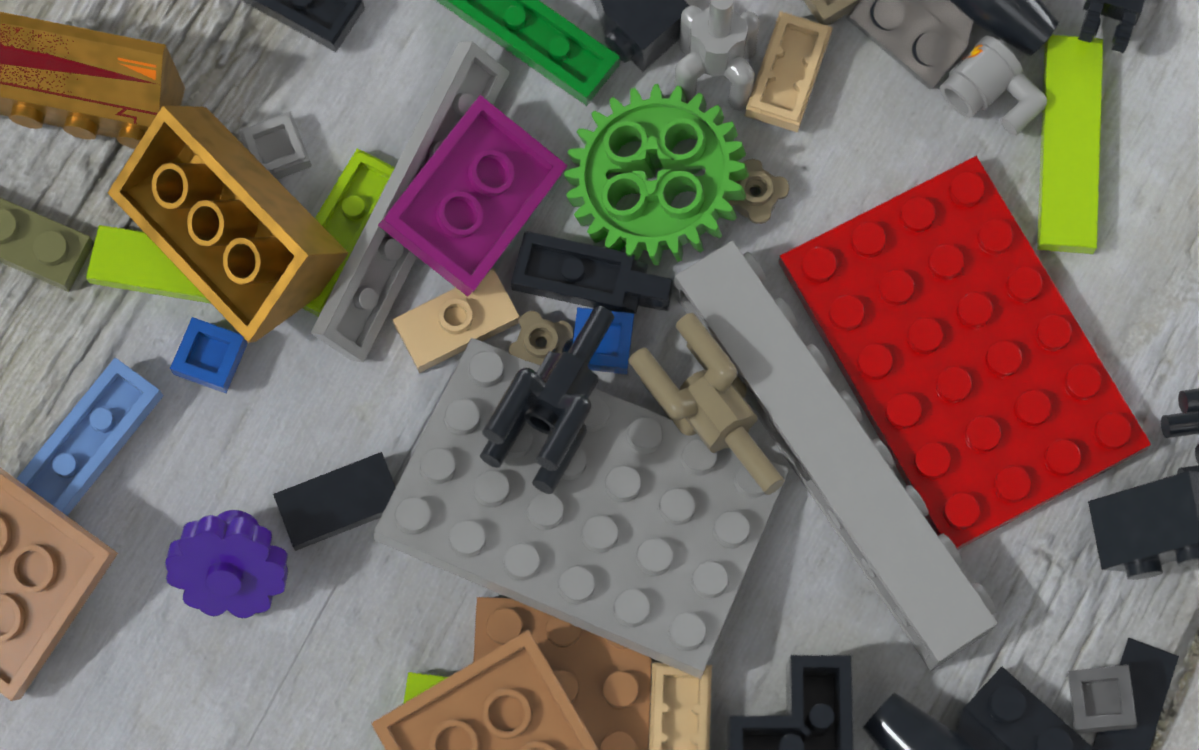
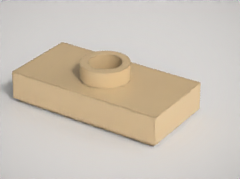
[745,11,833,133]
[392,269,520,373]
[649,663,712,750]

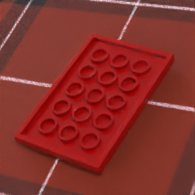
[778,156,1152,550]

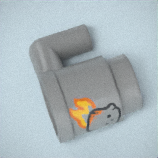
[940,36,1047,136]

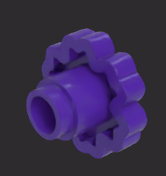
[165,510,288,619]

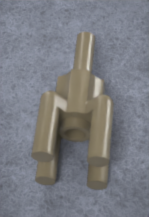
[629,313,785,495]

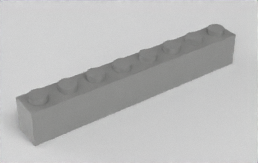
[673,240,998,671]

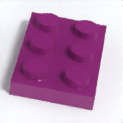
[378,95,568,297]

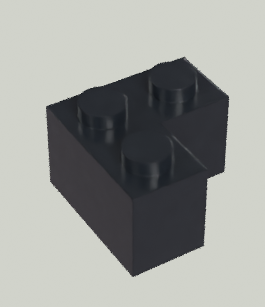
[1088,471,1199,580]
[727,655,853,750]

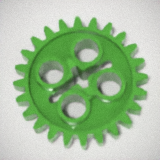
[564,84,749,265]

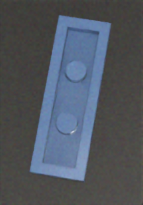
[16,358,164,516]

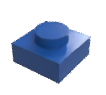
[572,307,634,375]
[170,317,248,394]

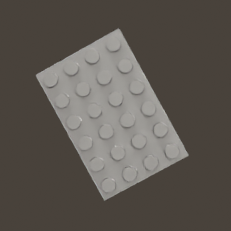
[374,338,790,679]

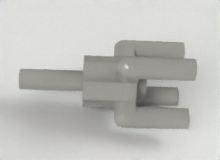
[674,0,760,111]

